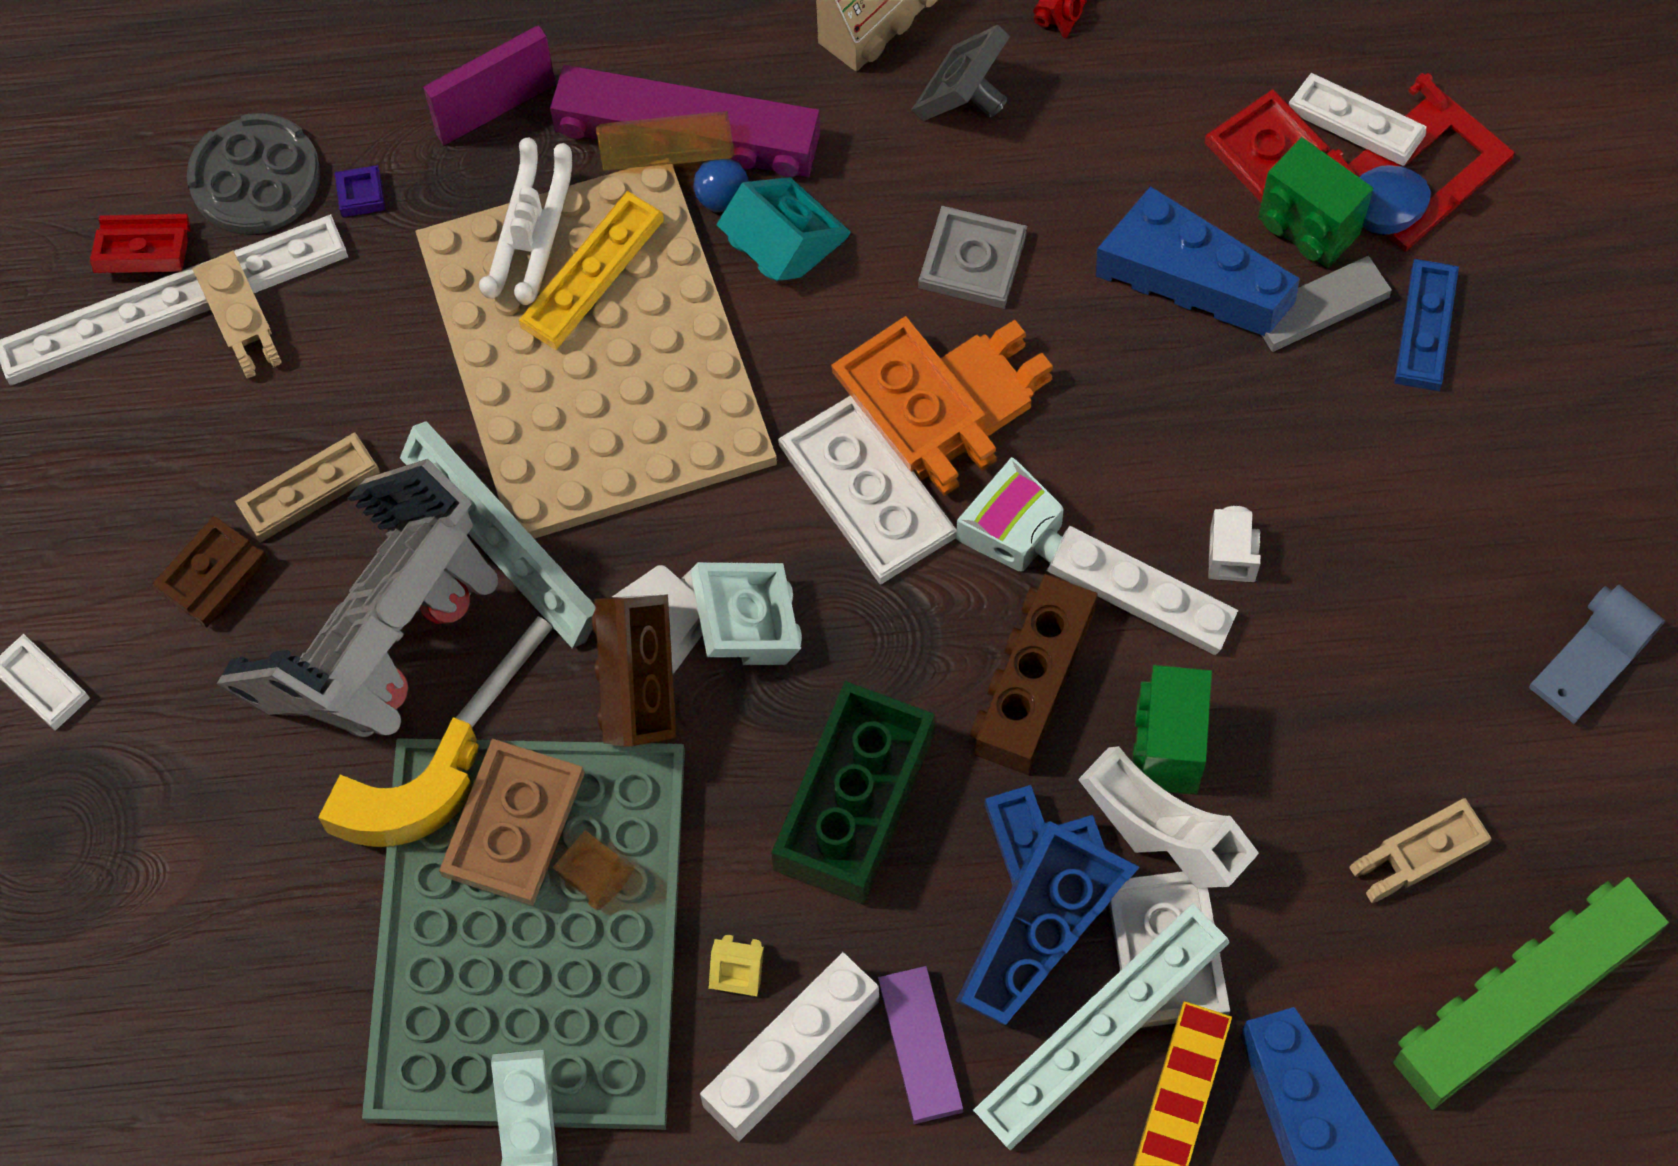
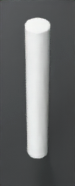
[456,617,552,727]

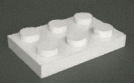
[1109,871,1230,1028]

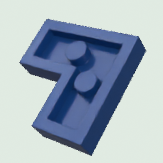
[984,785,1105,885]

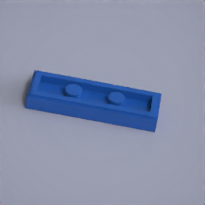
[1394,259,1459,391]

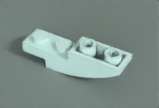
[491,1050,558,1166]

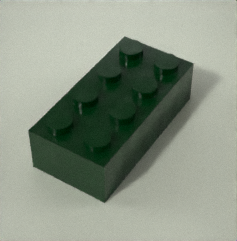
[771,681,935,905]

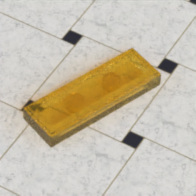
[596,111,734,171]

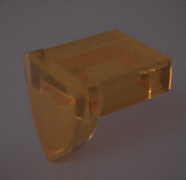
[553,830,635,911]

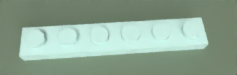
[400,421,595,648]
[973,903,1230,1150]

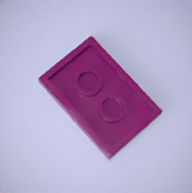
[423,25,556,146]

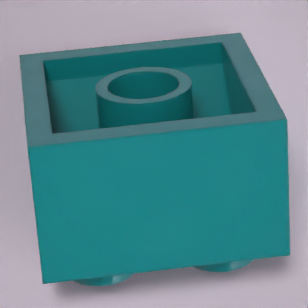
[716,177,851,281]

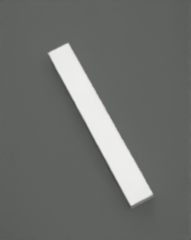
[0,214,348,386]

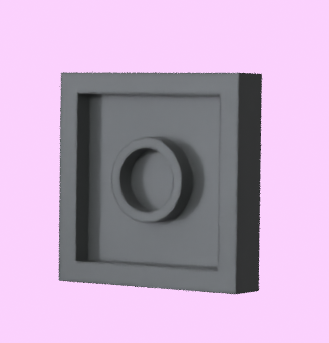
[911,25,1010,121]

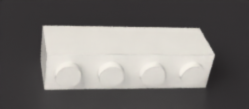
[700,952,879,1142]

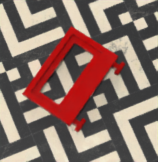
[1327,73,1515,252]

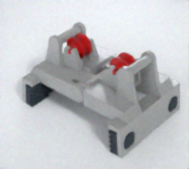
[217,459,498,737]

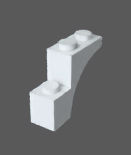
[1078,746,1259,888]

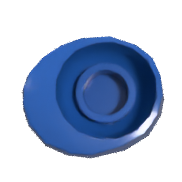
[1359,165,1431,234]

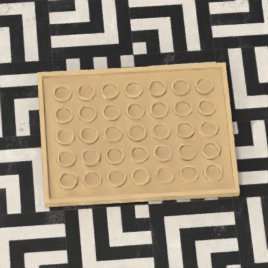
[415,157,777,539]

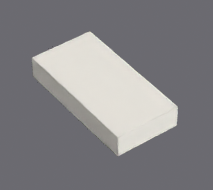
[0,634,90,731]

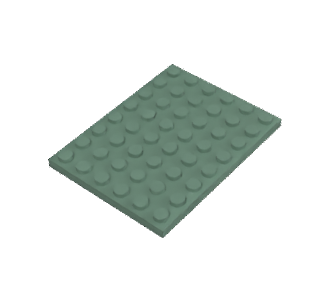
[362,739,685,1130]

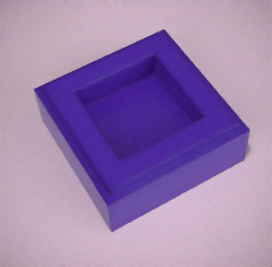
[335,165,386,217]

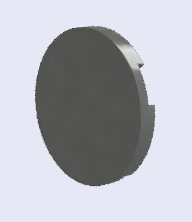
[187,113,321,235]

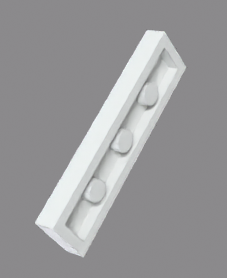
[1047,526,1238,655]

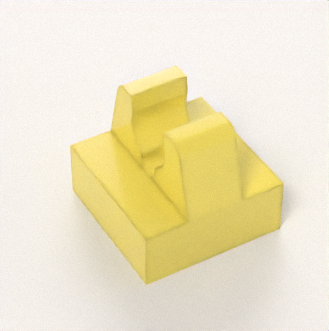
[709,935,764,996]

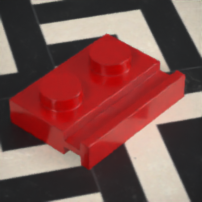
[90,214,191,273]

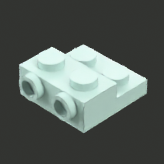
[690,562,802,665]

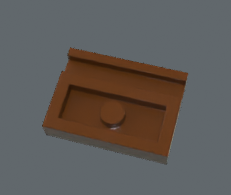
[152,516,268,628]

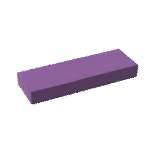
[878,966,963,1124]

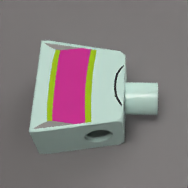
[956,457,1064,571]

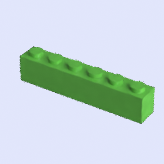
[1393,877,1669,1111]

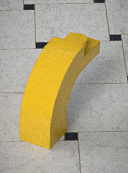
[318,717,479,847]

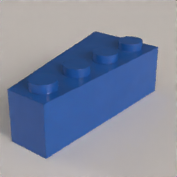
[1096,186,1299,336]
[955,821,1139,1025]
[1240,1007,1400,1166]

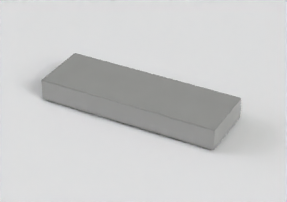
[1261,256,1392,352]

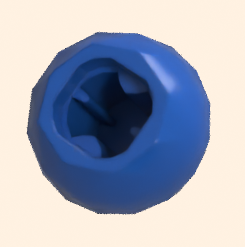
[693,157,749,213]

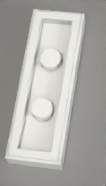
[1289,73,1427,166]

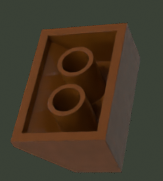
[592,594,676,747]

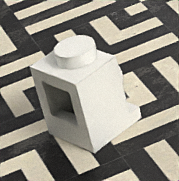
[1208,506,1260,582]

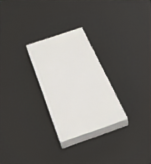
[778,396,957,585]

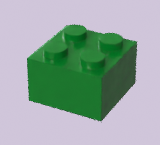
[1258,137,1374,269]
[1132,665,1212,795]

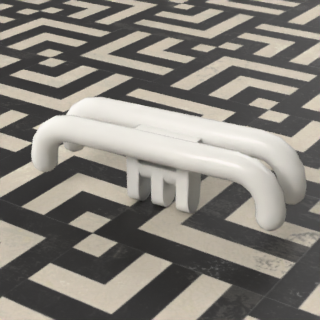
[479,137,572,305]

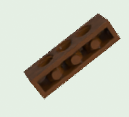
[970,574,1098,776]

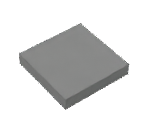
[918,206,1028,309]

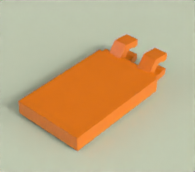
[831,316,997,496]
[913,320,1053,481]

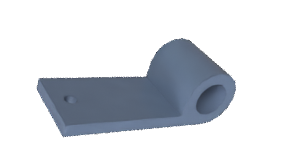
[1528,585,1665,724]

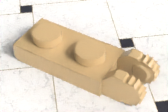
[192,250,282,379]
[1350,798,1492,903]

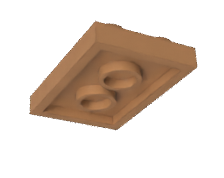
[439,738,585,906]

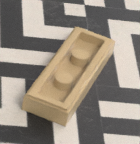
[235,432,380,543]

